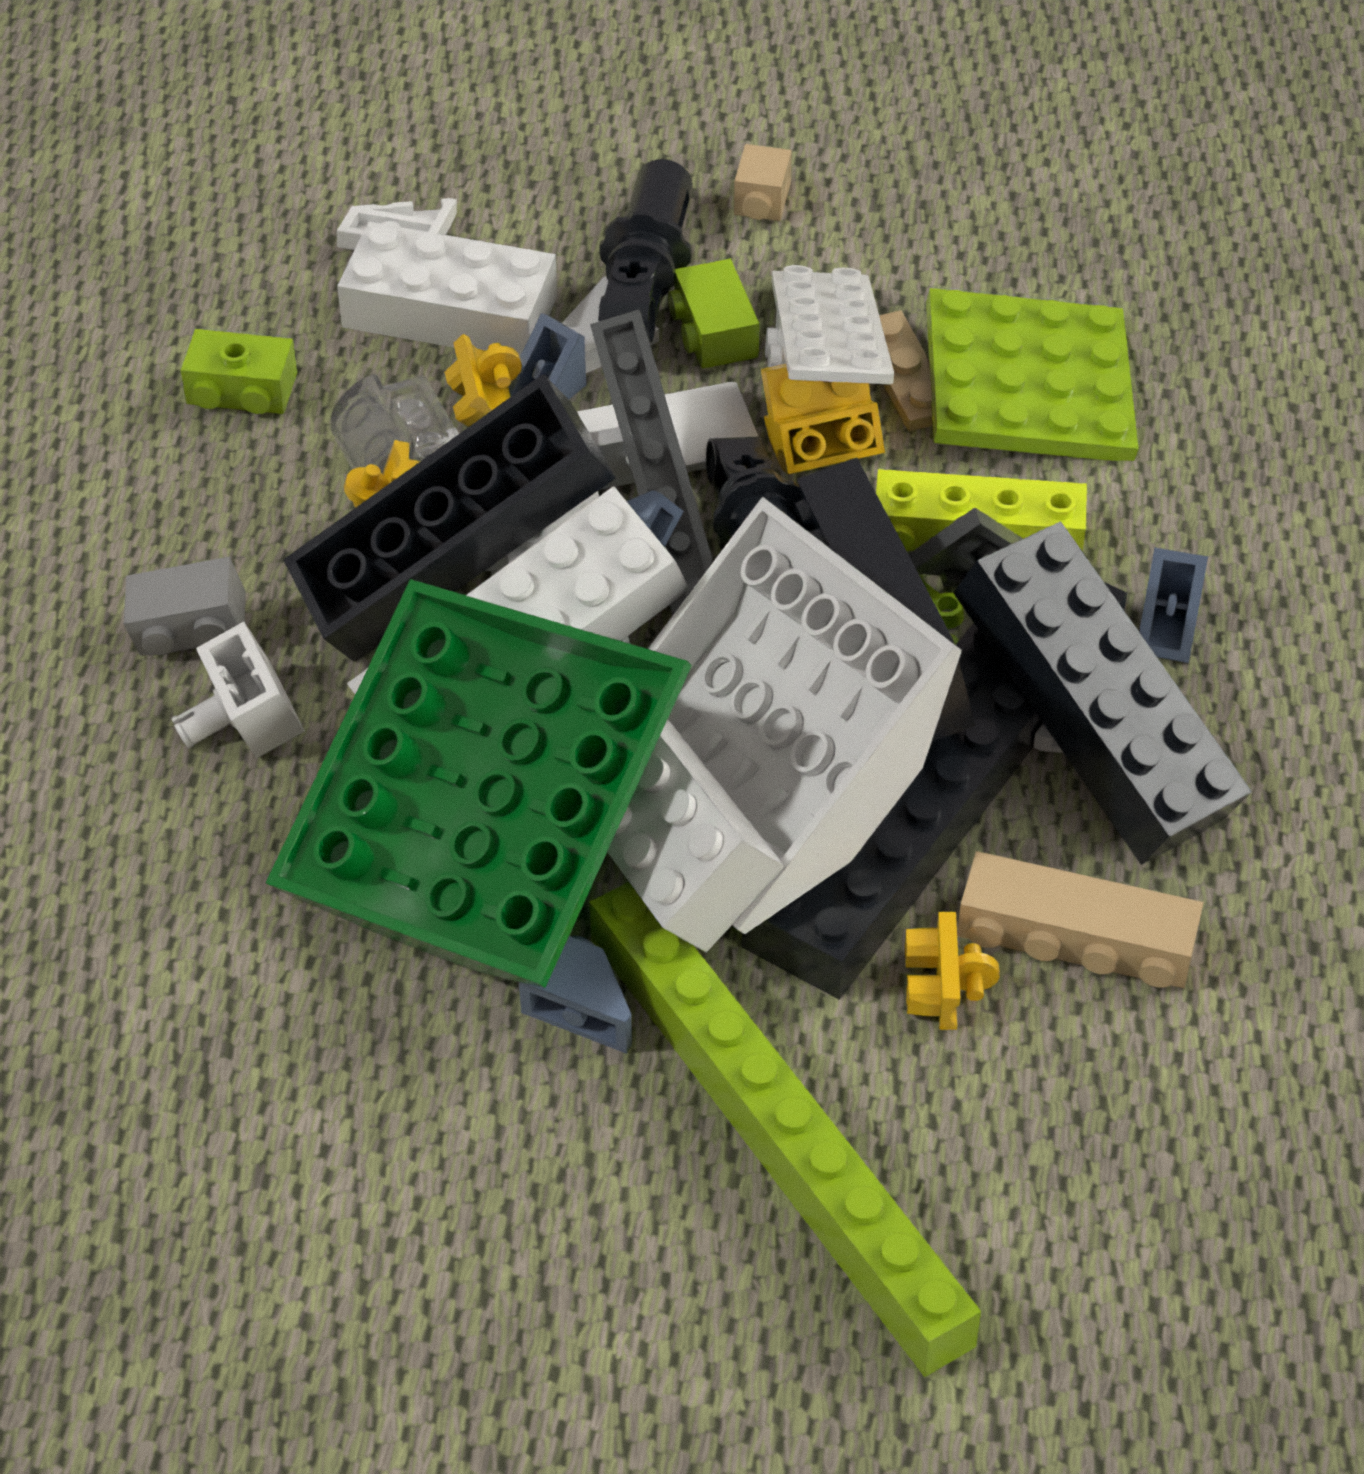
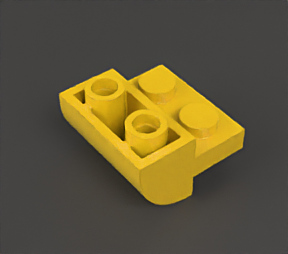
[761,364,885,474]

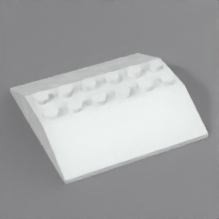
[648,497,962,934]

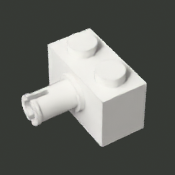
[171,622,305,758]

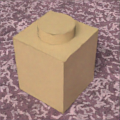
[734,144,792,221]

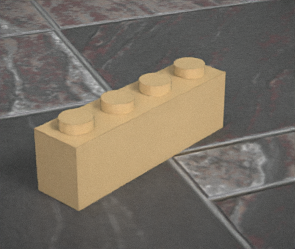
[957,851,1204,989]

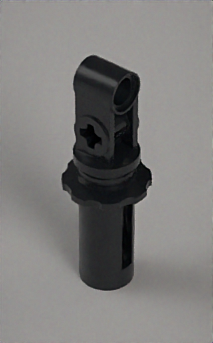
[598,159,693,343]
[706,436,803,550]

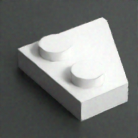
[337,198,457,250]

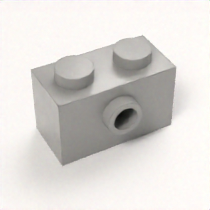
[123,556,246,656]

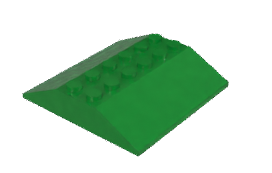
[265,579,692,988]

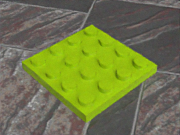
[926,288,1139,461]

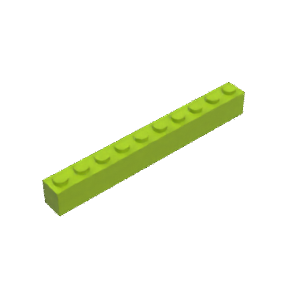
[590,882,981,1377]

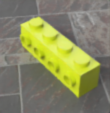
[876,469,1087,552]

